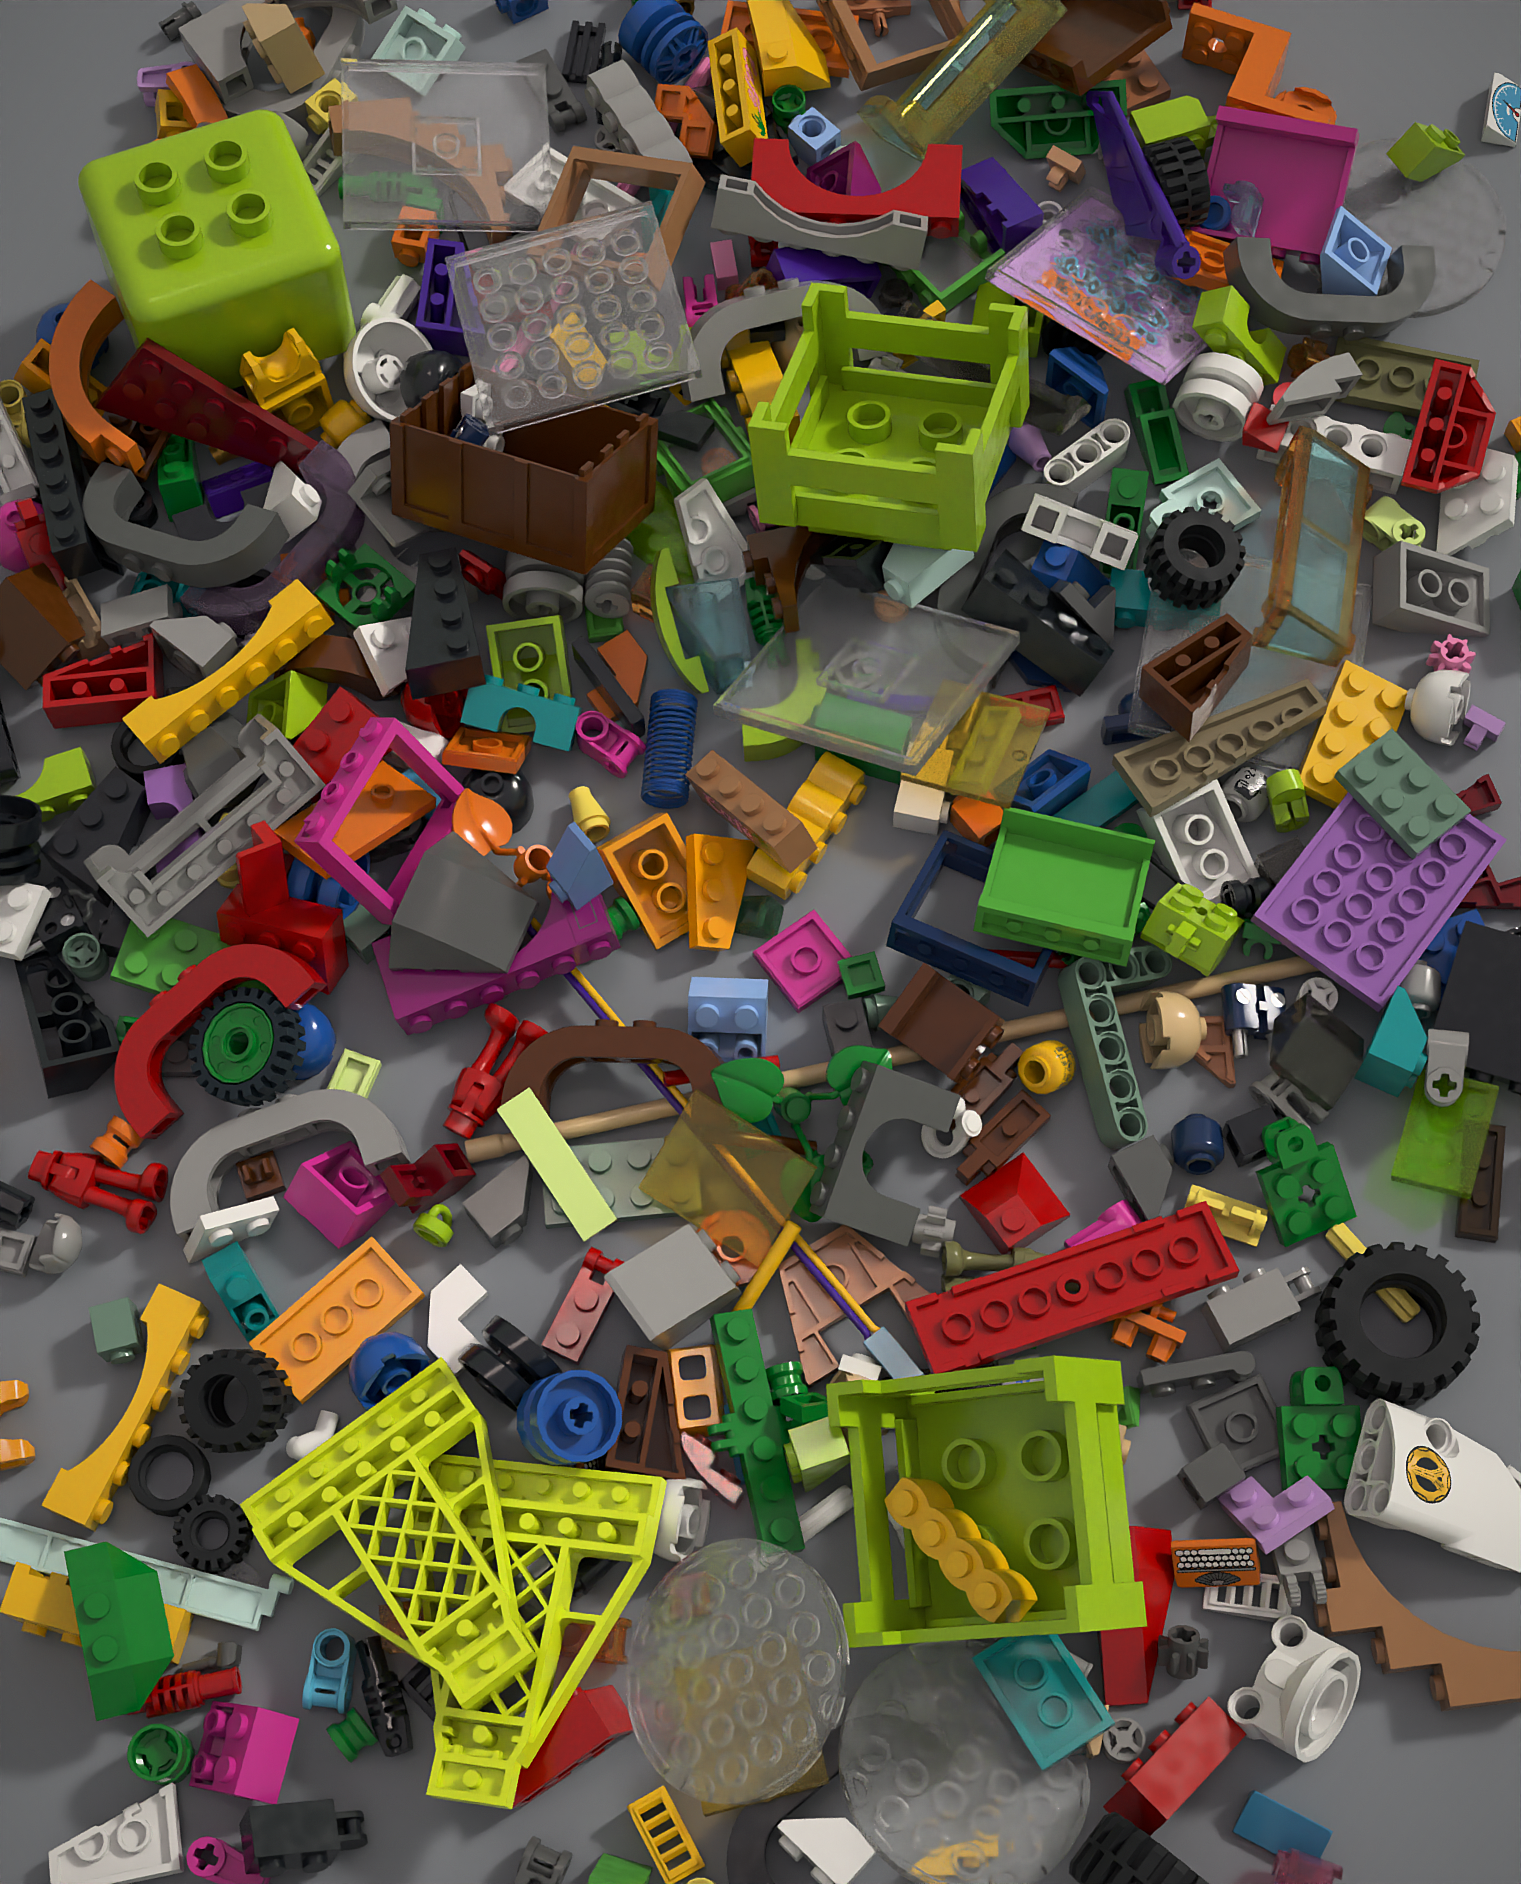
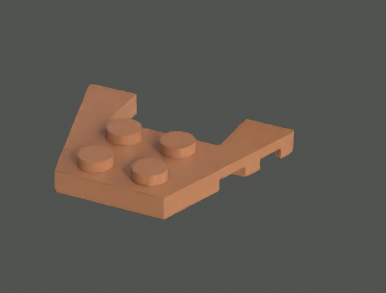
[778,1225,932,1388]

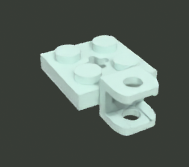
[1145,458,1262,542]

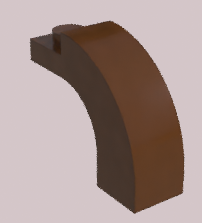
[273,635,401,701]

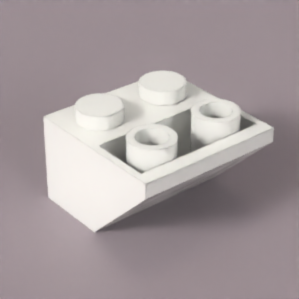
[777,1817,878,1884]

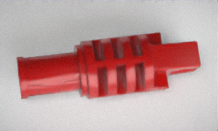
[127,1666,242,1719]

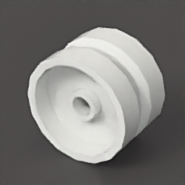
[1172,352,1264,442]

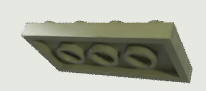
[1334,337,1480,418]

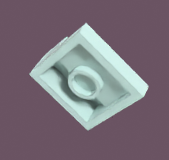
[369,5,466,99]

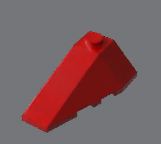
[1097,1526,1175,1706]

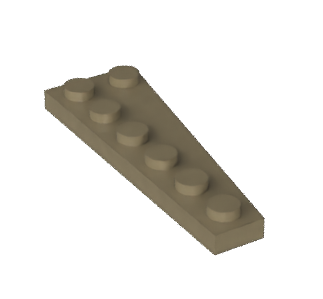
[1112,678,1328,817]

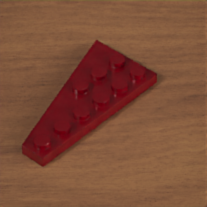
[95,338,335,481]

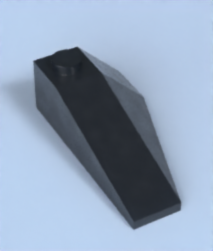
[14,951,120,1099]

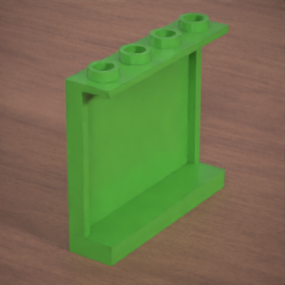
[973,806,1155,967]

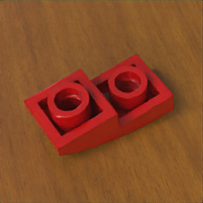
[458,549,506,600]

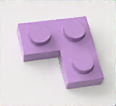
[1218,1475,1335,1555]

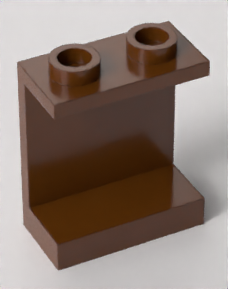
[878,963,1005,1085]

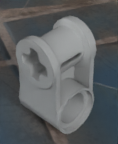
[1424,1029,1469,1107]

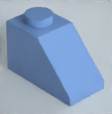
[546,822,614,910]

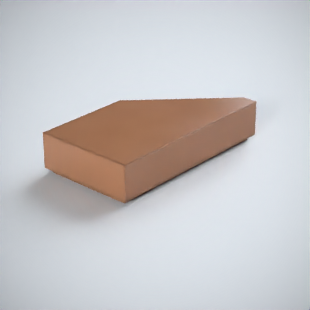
[1193,1016,1236,1088]

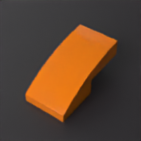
[166,64,228,129]

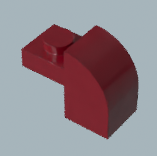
[380,1143,477,1214]

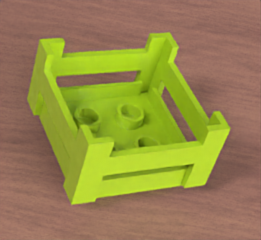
[748,282,1030,552]
[826,1355,1147,1648]

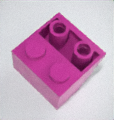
[189,1701,299,1804]

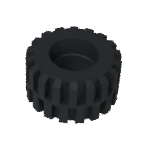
[1141,136,1210,229]
[1143,506,1246,610]
[178,1349,293,1453]

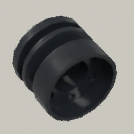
[0,795,42,886]

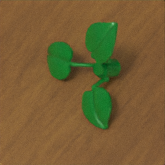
[710,1045,892,1223]

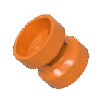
[89,1115,144,1170]

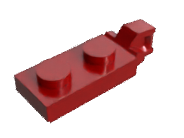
[14,497,67,592]

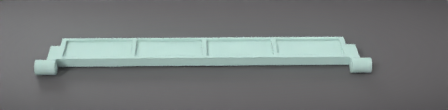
[0,1518,295,1631]

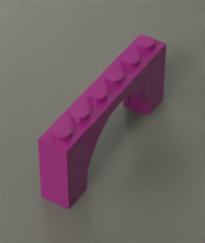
[371,876,621,1035]

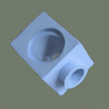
[788,107,841,166]

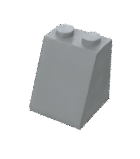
[603,1224,742,1352]

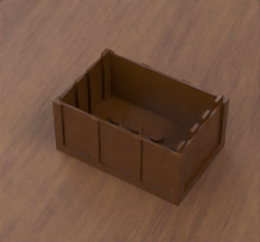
[390,362,658,575]

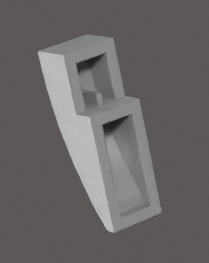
[1266,352,1363,425]

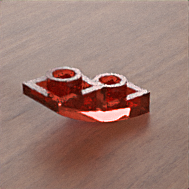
[680,1431,744,1511]

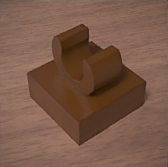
[235,1150,286,1203]

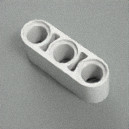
[1042,418,1130,493]

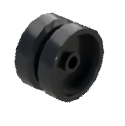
[458,1315,562,1413]

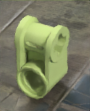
[1355,496,1426,551]

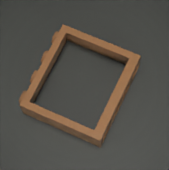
[816,0,975,91]
[527,146,705,294]

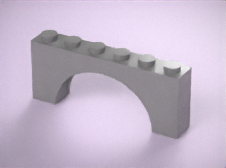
[178,0,398,104]

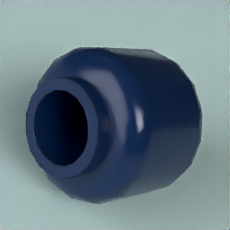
[1171,1114,1225,1175]

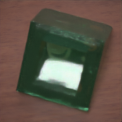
[734,895,784,940]

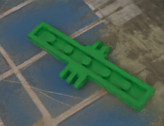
[707,1309,805,1559]

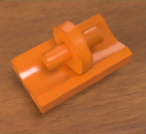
[1110,1303,1187,1365]

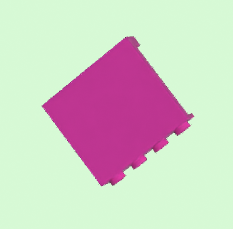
[1190,105,1359,265]

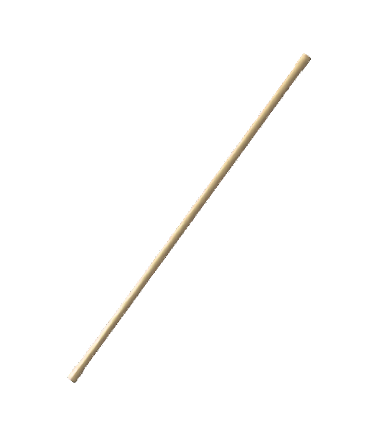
[464,956,1320,1164]

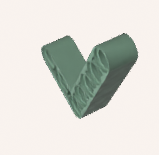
[1057,944,1173,1149]

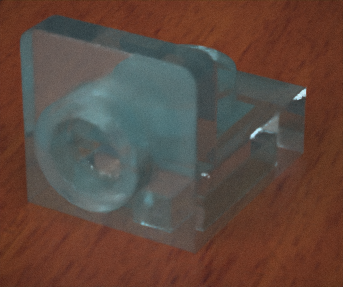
[1222,181,1264,237]

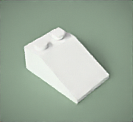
[1136,779,1260,904]

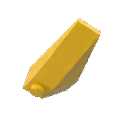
[746,0,831,97]

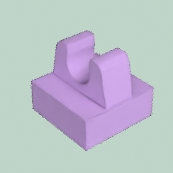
[1463,704,1506,751]

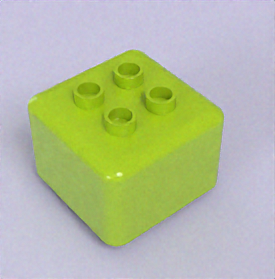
[78,109,356,389]

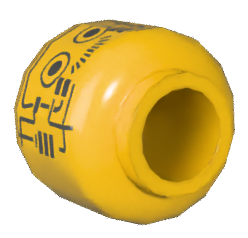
[1018,1040,1076,1094]

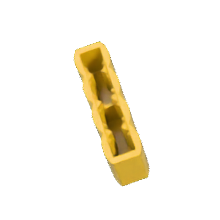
[746,751,867,900]
[884,1477,1037,1623]

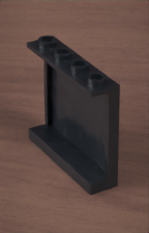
[1433,921,1521,1095]

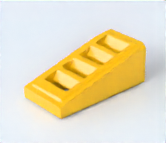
[626,1785,706,1884]

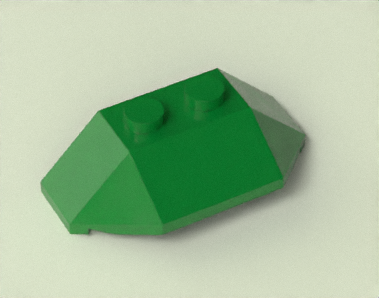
[988,79,1127,160]
[64,1541,174,1722]

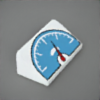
[1481,72,1521,147]

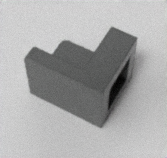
[1177,1443,1247,1510]

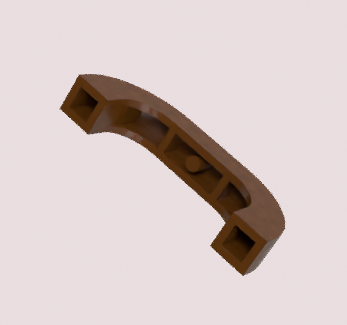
[500,1019,739,1129]

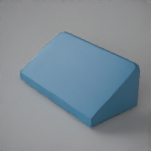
[1232,1790,1333,1874]

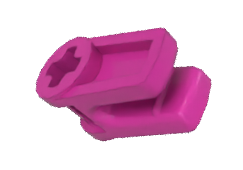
[682,273,719,328]
[186,1836,271,1884]

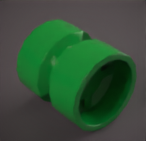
[127,1724,195,1786]

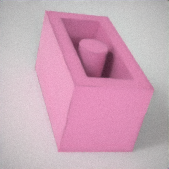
[710,239,739,291]

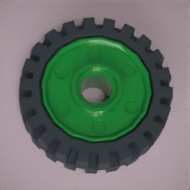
[188,987,306,1107]

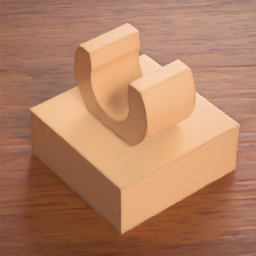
[1046,145,1086,192]

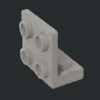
[347,455,434,547]

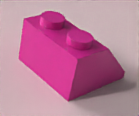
[283,1140,396,1249]

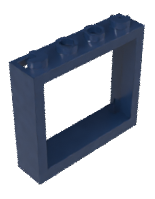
[886,830,1057,1007]

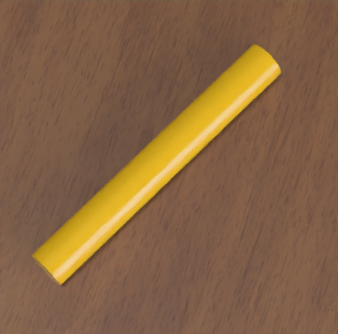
[731,1220,802,1312]

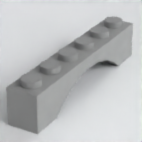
[711,174,928,271]

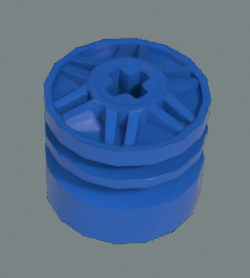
[618,0,708,85]

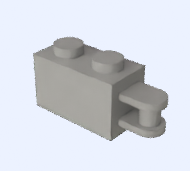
[1201,1267,1322,1354]

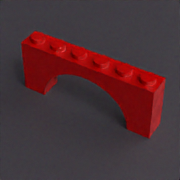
[751,138,963,239]

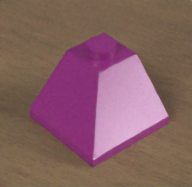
[806,141,881,196]

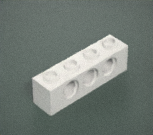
[1256,404,1412,495]

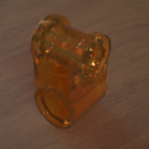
[560,1617,633,1665]

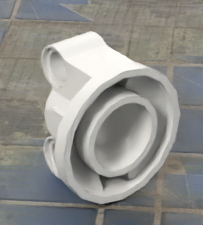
[1228,1615,1361,1763]

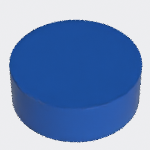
[1199,195,1232,231]

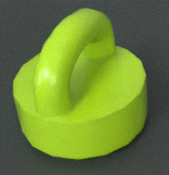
[413,1204,454,1247]

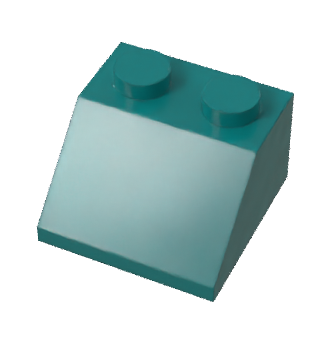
[1354,986,1428,1098]

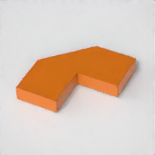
[654,84,718,160]
[586,630,648,722]

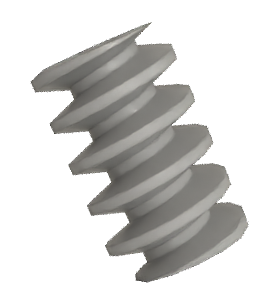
[584,538,633,619]

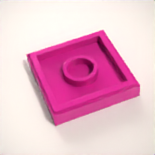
[753,910,852,1014]

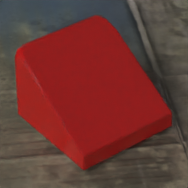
[1242,402,1289,453]

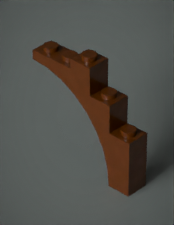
[742,525,837,634]

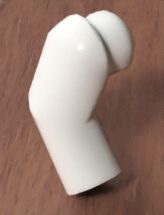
[286,1410,340,1461]

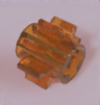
[1287,337,1331,379]

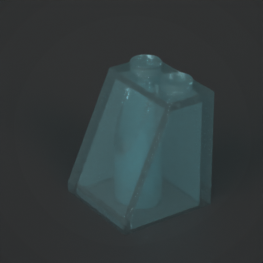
[665,577,753,696]

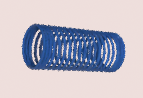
[641,689,698,809]

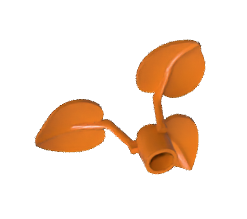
[452,788,554,901]

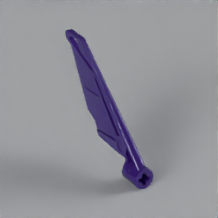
[1086,90,1201,279]

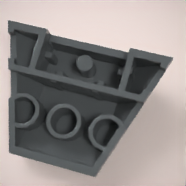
[388,831,539,974]

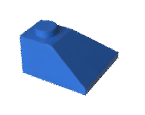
[1044,347,1109,429]
[1030,539,1109,601]

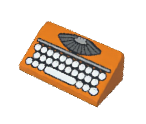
[1171,1538,1261,1588]

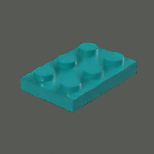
[971,1620,1115,1772]

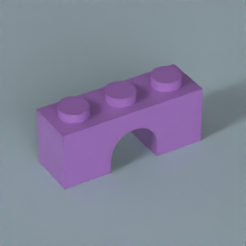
[143,763,205,873]

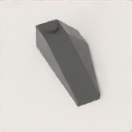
[166,685,263,808]

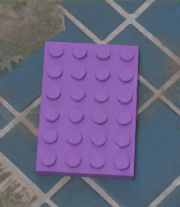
[1250,792,1507,1012]

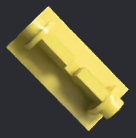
[1184,1184,1268,1247]

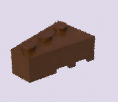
[1139,613,1253,742]
[601,1345,686,1480]

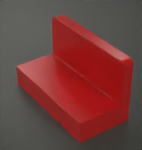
[236,820,290,916]

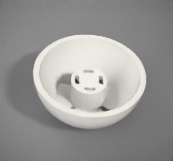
[343,317,433,423]

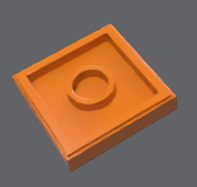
[442,726,532,774]

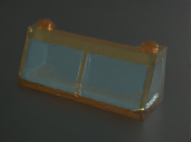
[1251,426,1373,667]

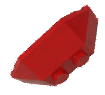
[1401,358,1496,494]

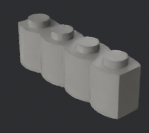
[584,59,693,163]

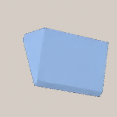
[1320,206,1392,296]

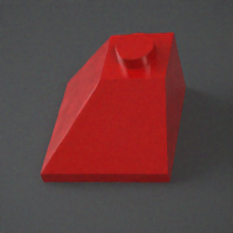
[959,1152,1070,1254]

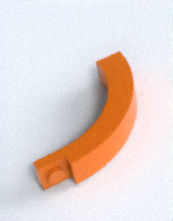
[49,279,145,473]

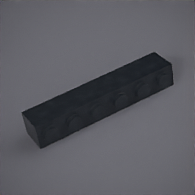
[22,388,103,580]

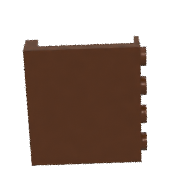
[987,0,1173,96]

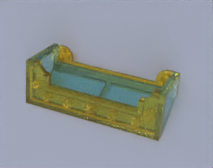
[856,0,1068,163]

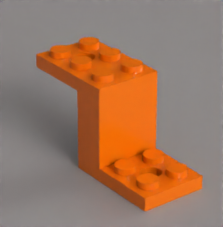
[1182,2,1331,124]

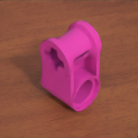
[575,711,646,778]

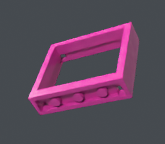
[294,717,465,925]

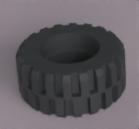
[1314,1242,1481,1406]
[1069,1812,1209,1884]

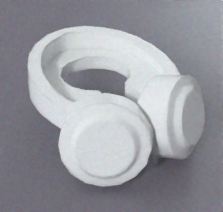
[921,1097,982,1158]

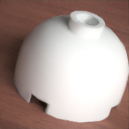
[1404,669,1471,746]
[653,1478,711,1564]

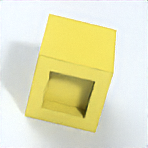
[304,78,358,135]

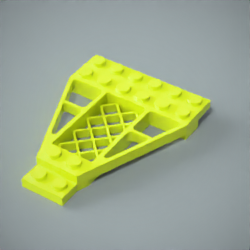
[239,1357,538,1710]
[413,1454,667,1810]

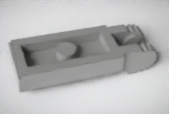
[1271,1526,1327,1608]

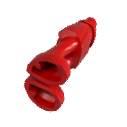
[443,1003,548,1140]
[28,1150,169,1234]

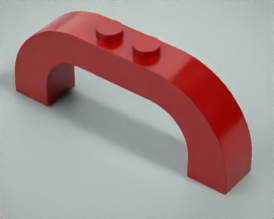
[114,944,327,1139]

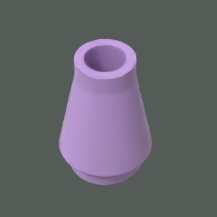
[1008,422,1052,472]

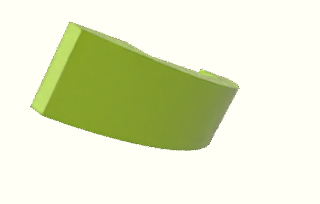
[650,547,709,694]

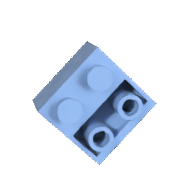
[688,977,768,1062]

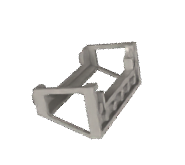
[83,714,326,937]

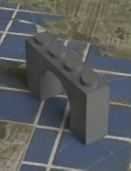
[809,1060,961,1247]

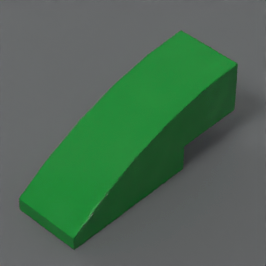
[1124,378,1189,486]

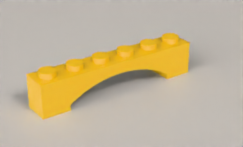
[122,579,334,764]
[41,1283,210,1532]

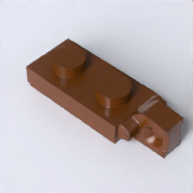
[949,1042,1023,1132]
[955,1089,1051,1186]

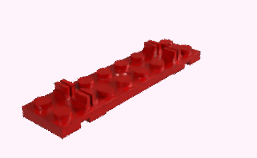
[905,1201,1239,1374]

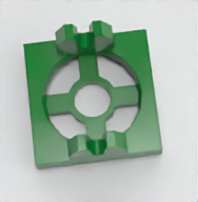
[313,543,416,631]

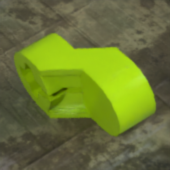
[1266,769,1310,833]

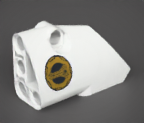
[1343,1398,1521,1573]

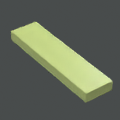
[496,1087,618,1242]

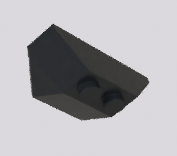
[810,536,893,593]

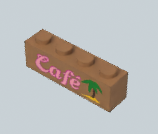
[685,750,818,873]

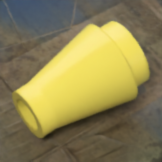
[568,786,610,843]

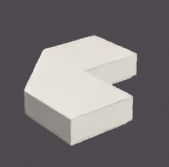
[427,1264,488,1377]

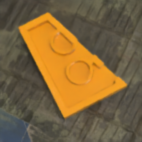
[686,833,755,951]

